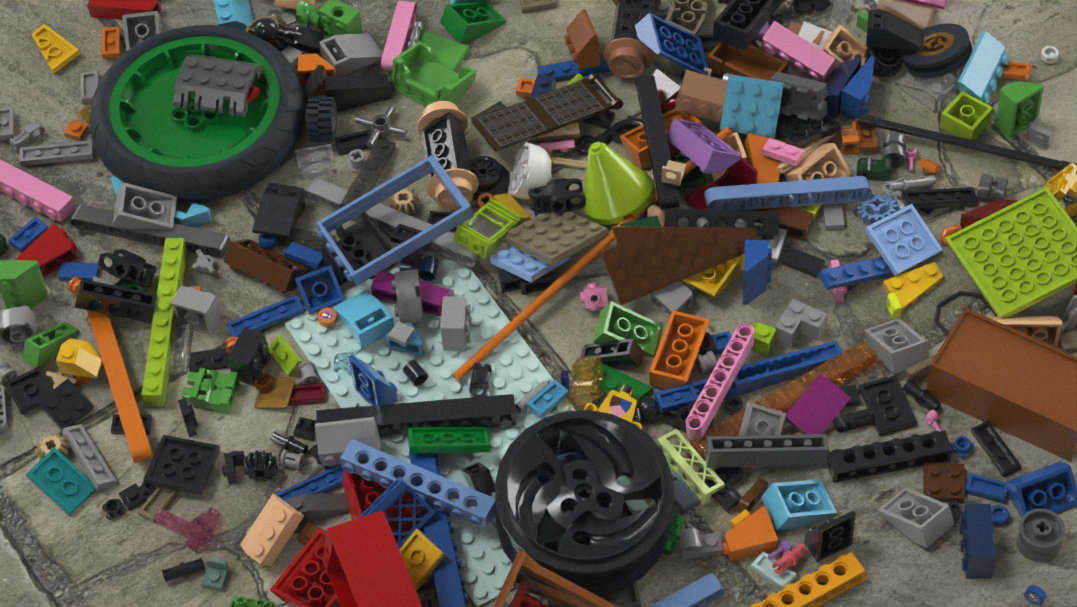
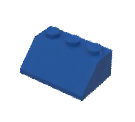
[743,240,772,305]
[1006,461,1077,518]

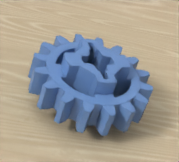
[857,193,899,225]

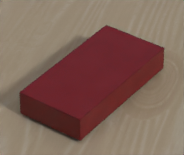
[287,383,326,406]

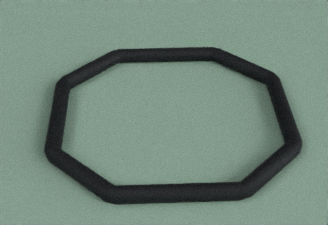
[934,291,997,336]

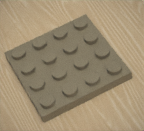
[502,210,608,265]

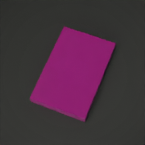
[785,373,851,435]

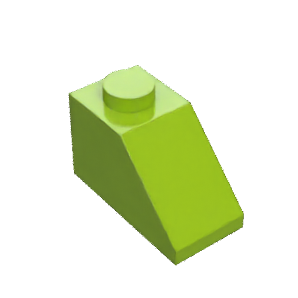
[744,322,777,357]

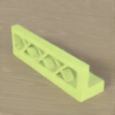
[657,429,725,506]

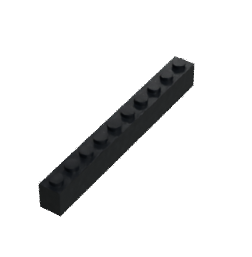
[316,394,516,436]

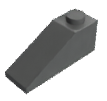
[284,493,350,527]

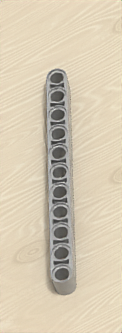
[305,178,481,267]

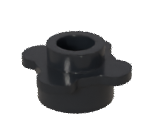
[102,499,125,520]

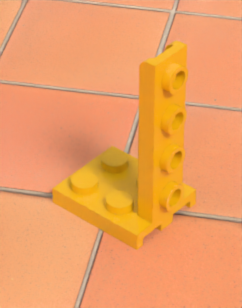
[1044,163,1077,201]

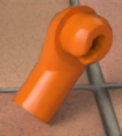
[940,224,962,246]

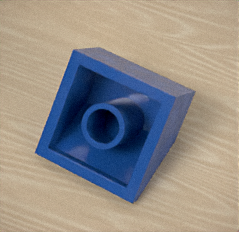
[295,265,345,314]

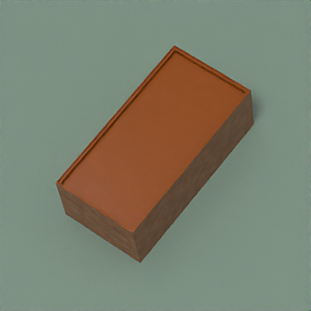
[926,308,1077,462]

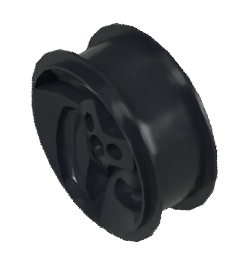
[495,410,675,597]

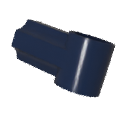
[399,256,439,281]

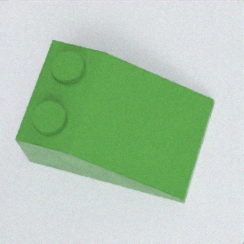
[593,301,661,357]

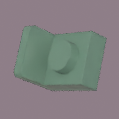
[202,557,229,592]

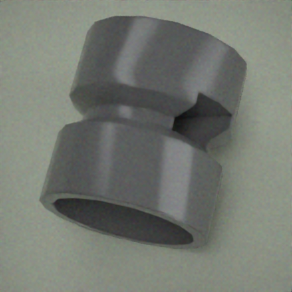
[882,133,906,168]
[977,173,1008,203]

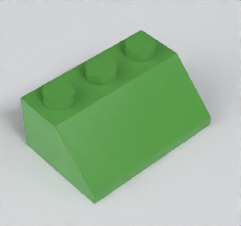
[995,81,1044,139]
[0,260,49,310]

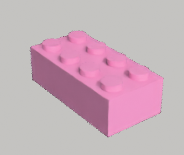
[762,21,835,83]

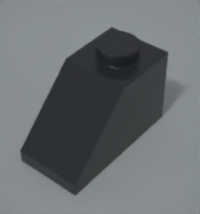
[461,462,495,496]

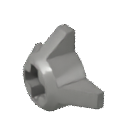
[192,249,215,273]

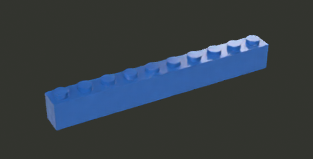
[409,453,469,607]

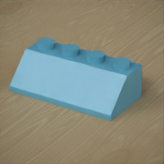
[213,0,254,31]
[958,31,1009,104]

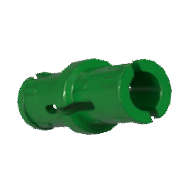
[662,514,686,556]

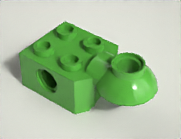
[295,0,363,38]

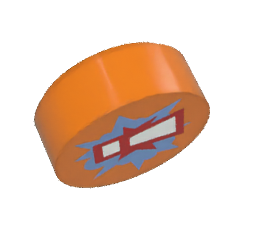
[318,308,337,327]

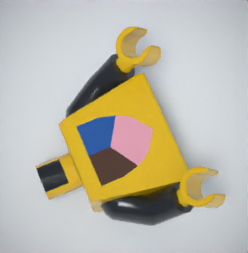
[584,385,642,430]

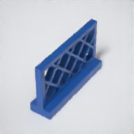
[358,476,436,549]

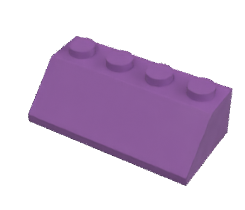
[667,118,742,174]

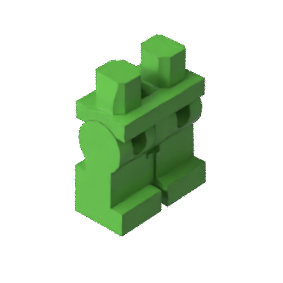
[181,368,240,415]

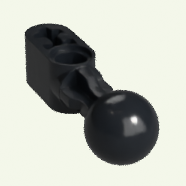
[255,18,324,54]
[637,398,715,437]

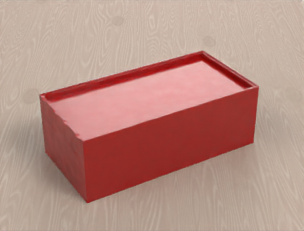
[322,510,422,607]

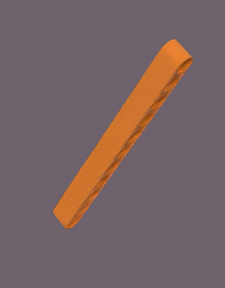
[87,310,153,464]

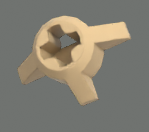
[45,371,77,389]

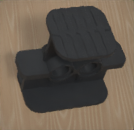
[320,212,394,284]

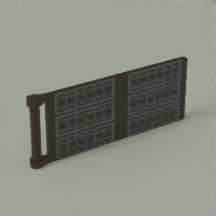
[472,73,624,152]

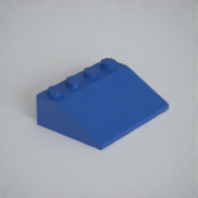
[635,12,709,74]

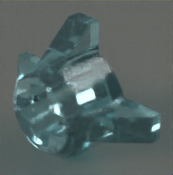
[333,349,358,374]

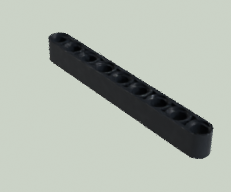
[636,75,680,210]

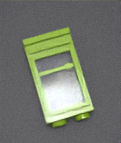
[453,198,523,259]

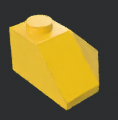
[56,339,103,379]

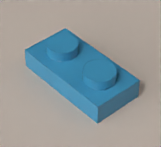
[527,380,569,419]

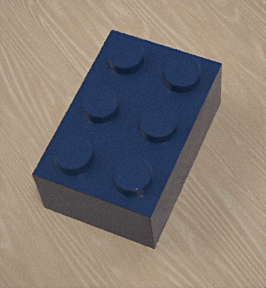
[959,504,995,579]

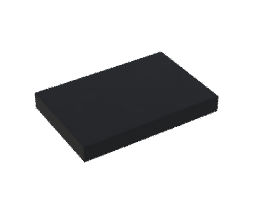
[858,375,917,436]

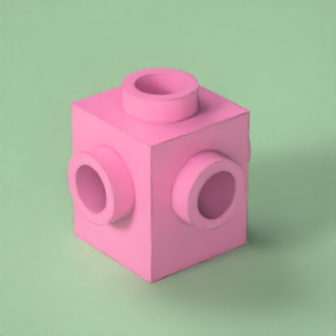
[580,282,608,311]

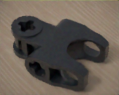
[528,178,586,213]
[98,249,157,288]

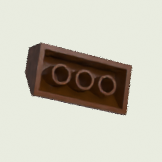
[224,239,311,293]

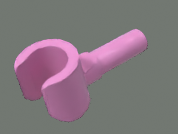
[906,147,917,173]
[925,410,942,431]

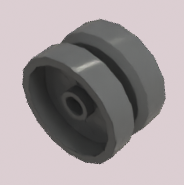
[1016,509,1065,562]

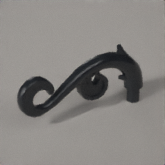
[576,116,643,155]

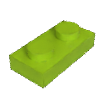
[269,336,303,376]

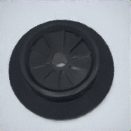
[469,156,510,201]

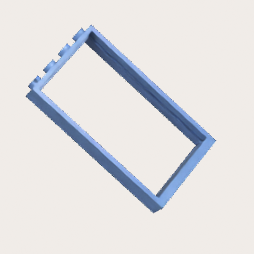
[316,154,474,286]

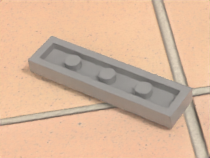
[19,140,93,166]
[62,424,116,490]

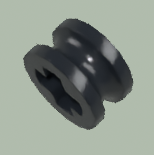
[726,396,743,416]

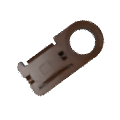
[736,477,768,512]

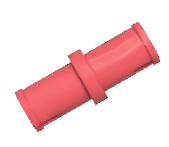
[772,543,808,574]

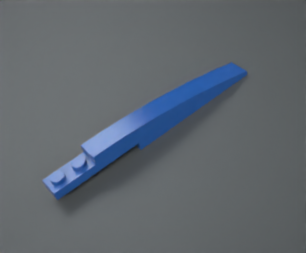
[654,341,844,413]

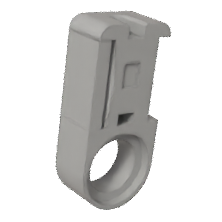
[9,122,45,154]

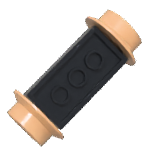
[417,101,478,210]

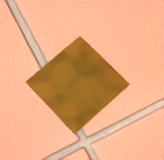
[254,377,296,408]

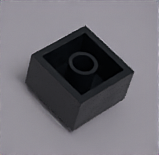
[227,327,271,386]

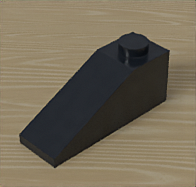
[580,338,644,370]

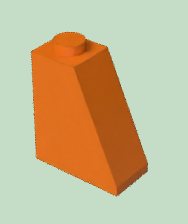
[722,506,778,562]

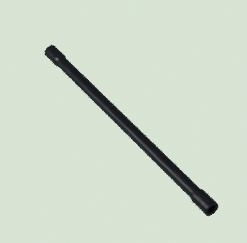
[857,113,1077,174]

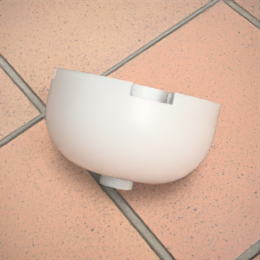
[508,142,552,200]

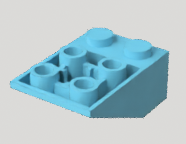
[333,290,394,348]

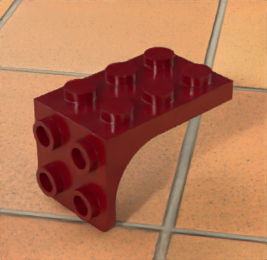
[684,157,758,210]

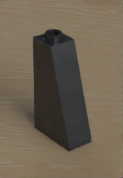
[322,74,395,112]

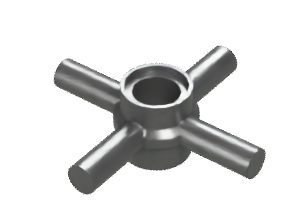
[355,105,407,148]

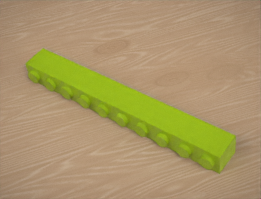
[141,238,187,408]

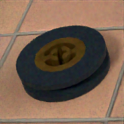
[901,23,973,78]

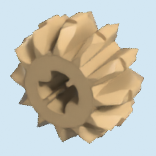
[388,187,419,215]
[35,433,70,461]

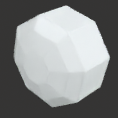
[1041,46,1059,64]

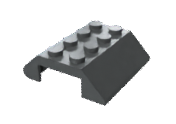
[173,55,264,117]

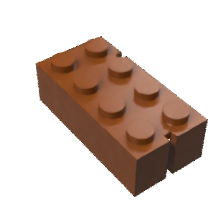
[707,42,788,81]

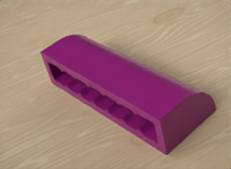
[371,271,454,316]

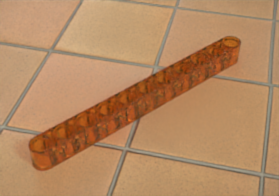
[690,342,878,460]

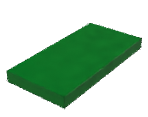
[407,427,490,453]

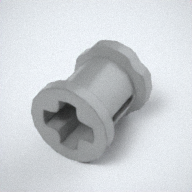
[349,149,367,173]
[297,361,319,385]
[280,450,305,471]

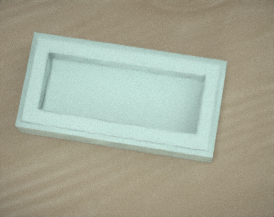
[750,551,796,590]

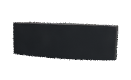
[498,269,559,295]

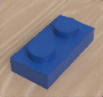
[8,217,49,253]

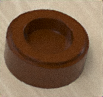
[254,373,275,393]

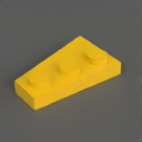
[31,24,80,74]
[883,262,944,313]

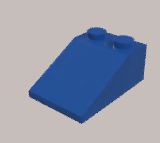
[840,56,875,121]
[349,355,398,406]

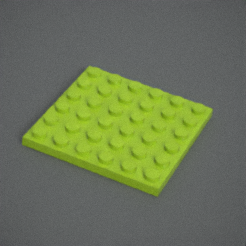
[945,187,1077,319]

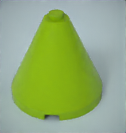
[583,142,656,225]

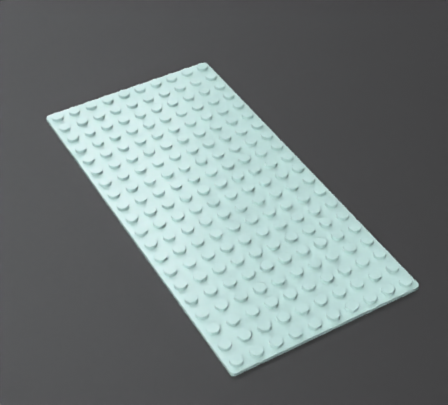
[285,250,649,607]

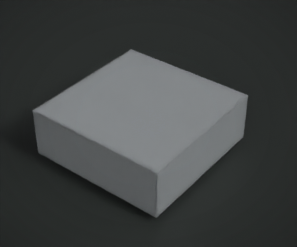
[388,321,415,346]

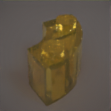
[569,355,603,410]

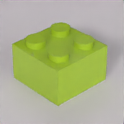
[940,91,993,141]

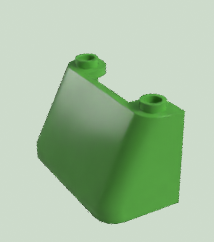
[391,41,476,107]

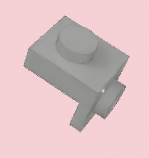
[1027,116,1053,148]

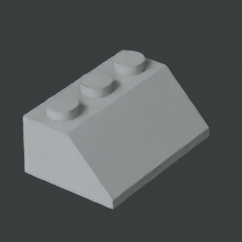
[315,417,381,466]

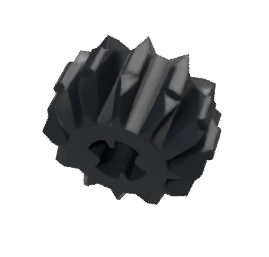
[243,450,277,482]

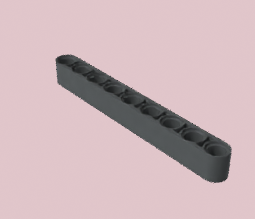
[70,204,231,258]

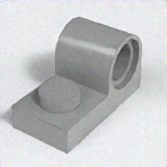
[679,528,723,559]

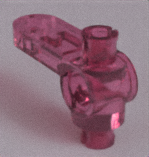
[154,507,220,550]

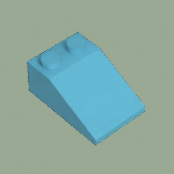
[761,479,837,531]

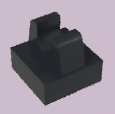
[293,417,316,441]

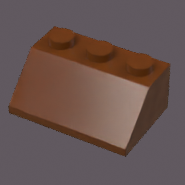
[564,9,600,70]

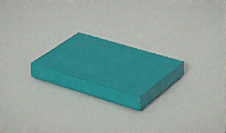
[26,447,96,516]

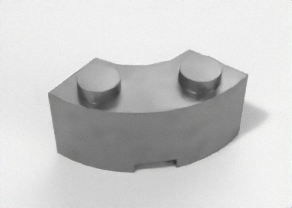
[391,269,423,323]

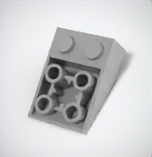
[319,33,383,76]

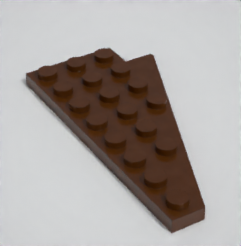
[600,226,760,305]

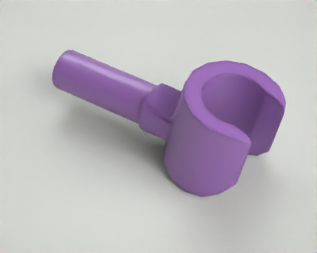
[768,540,793,560]

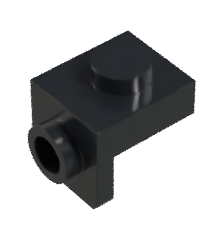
[222,451,245,484]

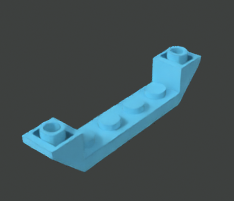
[111,176,212,228]

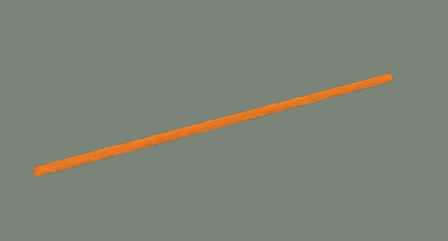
[452,127,732,381]

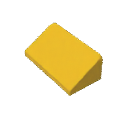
[494,193,530,224]

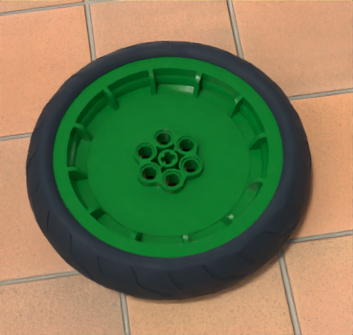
[90,25,305,203]

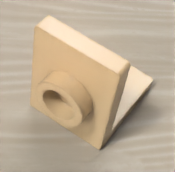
[662,160,687,186]

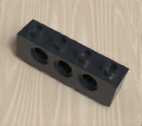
[75,279,157,323]

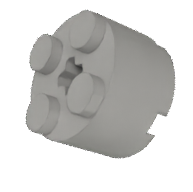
[0,306,37,350]

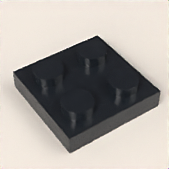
[5,366,53,415]
[37,378,94,432]

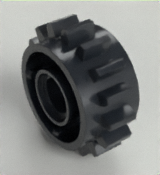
[864,47,904,77]

